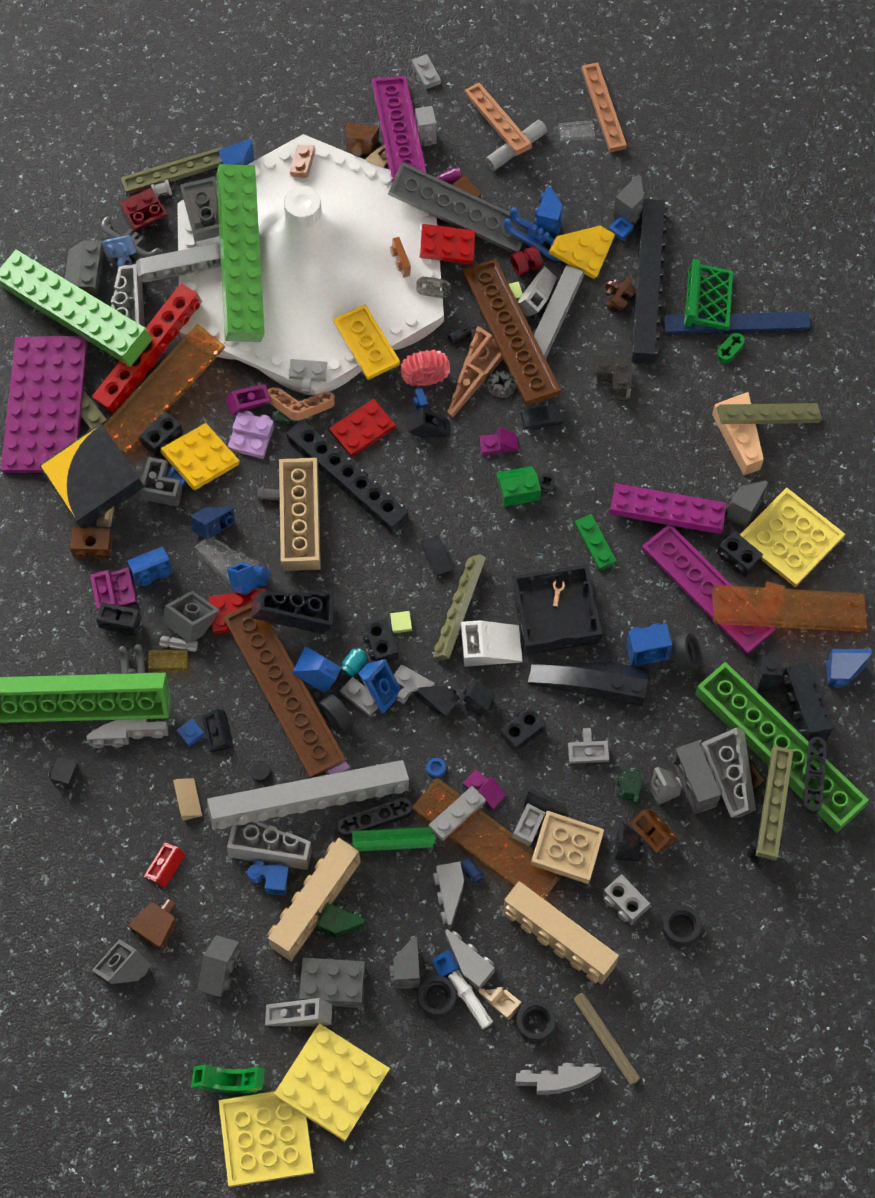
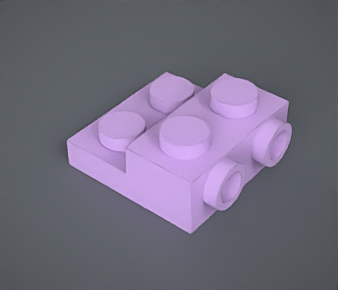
[228,411,274,459]

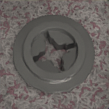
[487,370,516,398]

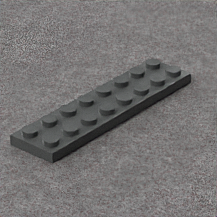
[387,162,531,253]

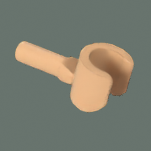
[553,580,565,607]

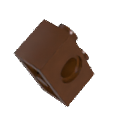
[70,528,113,559]

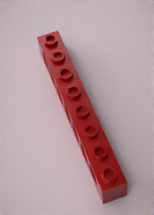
[92,283,203,415]

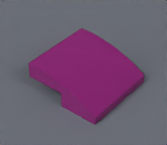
[90,567,138,610]

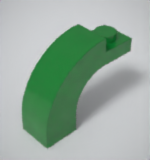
[191,1065,265,1094]

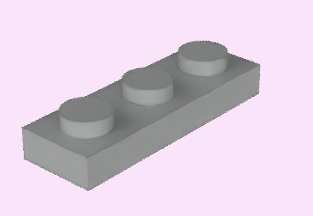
[429,786,486,841]

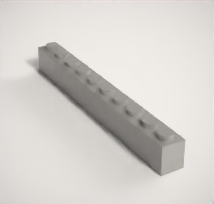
[207,760,409,830]

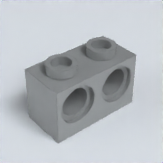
[415,106,437,146]
[603,874,650,925]

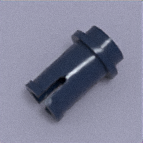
[461,858,485,885]

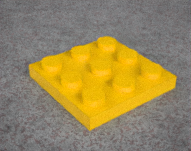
[161,423,239,491]

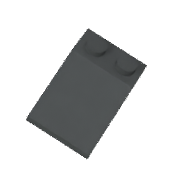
[180,177,219,242]

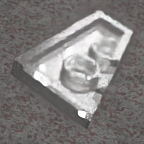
[194,537,261,586]

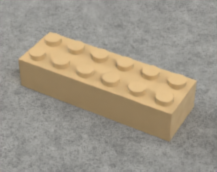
[279,458,321,571]
[268,838,361,961]
[503,881,619,985]

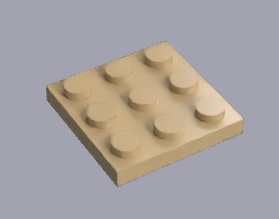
[530,811,604,884]

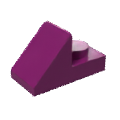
[479,427,519,455]
[463,769,506,810]

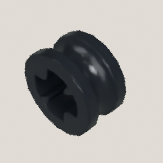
[539,474,555,492]

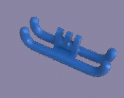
[504,207,561,262]

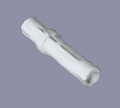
[448,970,493,1029]

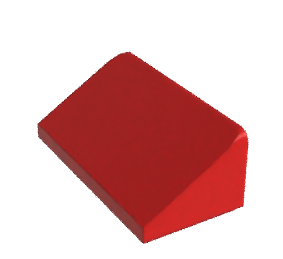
[144,843,185,888]

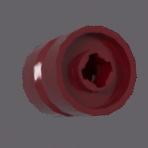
[510,246,543,277]

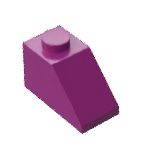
[225,384,271,416]

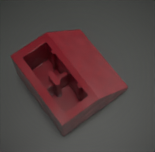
[120,188,167,231]

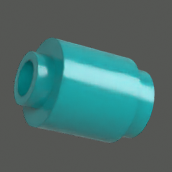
[340,648,368,678]

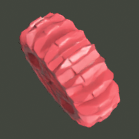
[401,350,450,387]

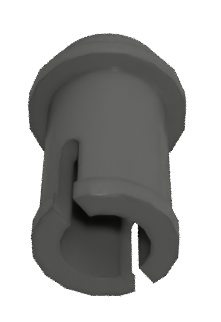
[257,486,280,501]

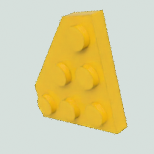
[549,226,615,279]

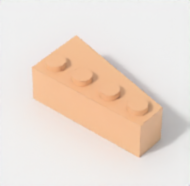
[712,392,763,475]

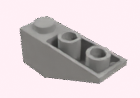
[517,266,557,317]
[433,862,464,930]
[445,929,495,991]

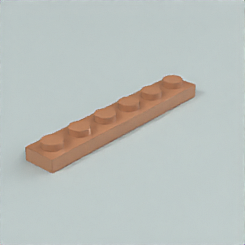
[581,62,627,153]
[465,83,532,155]

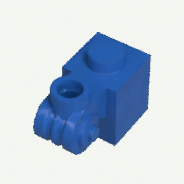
[227,562,270,594]
[247,861,290,896]

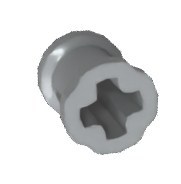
[151,180,172,198]

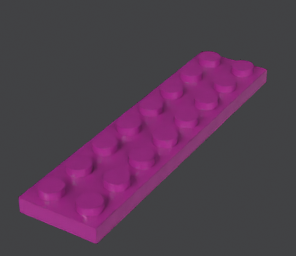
[372,76,426,182]
[642,525,776,655]

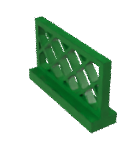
[684,259,733,330]
[352,827,435,851]

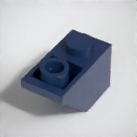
[190,507,235,540]

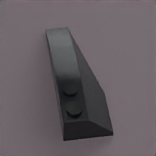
[528,662,650,706]

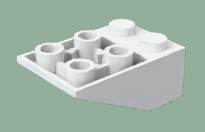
[461,621,522,667]

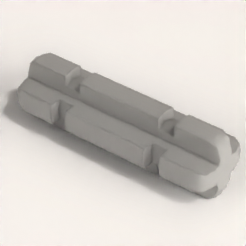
[160,636,198,652]

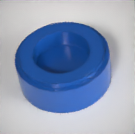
[426,758,446,779]

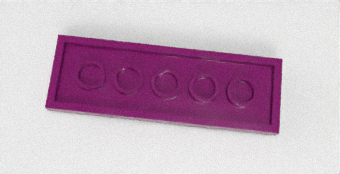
[609,483,726,534]

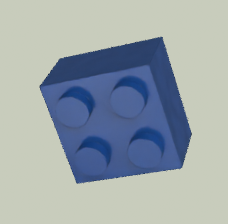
[626,623,672,666]

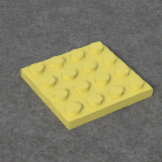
[740,487,845,587]
[273,1023,390,1142]
[219,1091,314,1187]

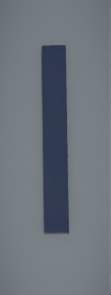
[664,312,810,334]

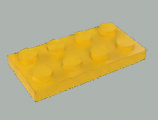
[333,304,400,380]

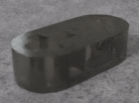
[416,277,450,298]

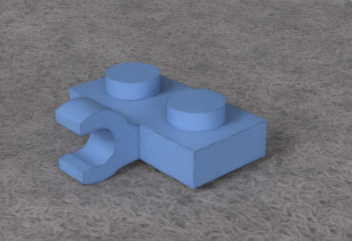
[102,235,137,268]

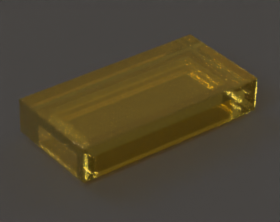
[148,650,188,671]

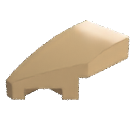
[478,987,522,1020]

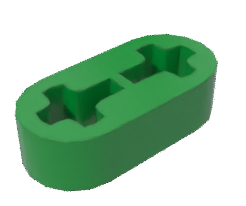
[717,333,745,364]

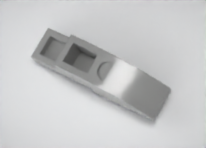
[87,719,168,748]
[516,1063,601,1095]

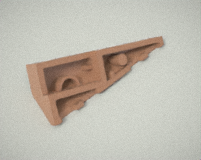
[447,326,503,418]

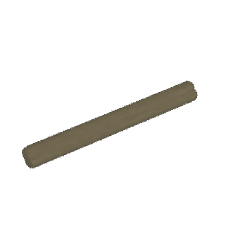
[574,993,640,1085]

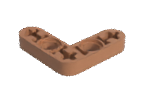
[267,388,335,420]

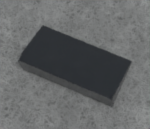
[202,709,233,752]
[524,789,566,817]

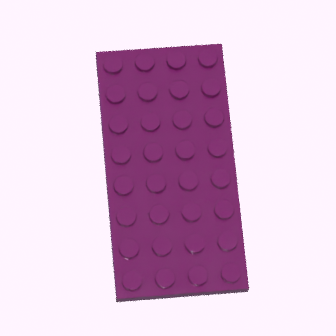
[1,336,88,473]

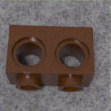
[630,808,679,853]

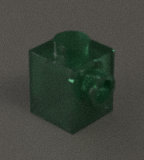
[616,768,644,802]

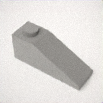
[650,767,682,805]
[265,998,332,1027]

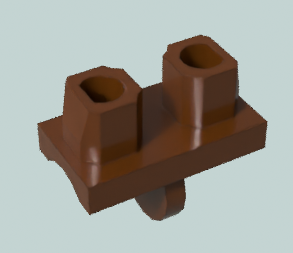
[605,276,637,311]

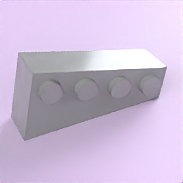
[111,264,145,328]
[702,728,756,818]
[227,821,312,870]

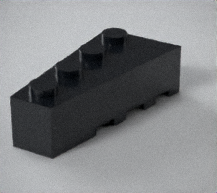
[252,591,334,634]

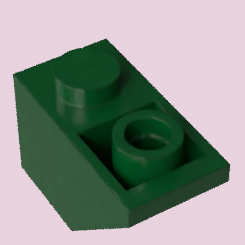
[317,903,366,938]

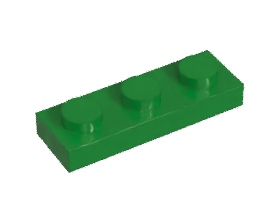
[574,514,616,571]

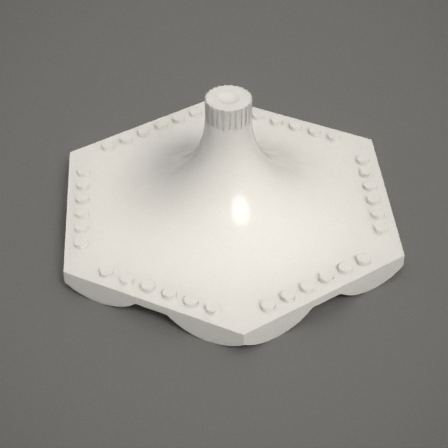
[178,134,444,396]

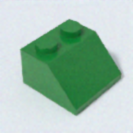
[496,466,541,507]

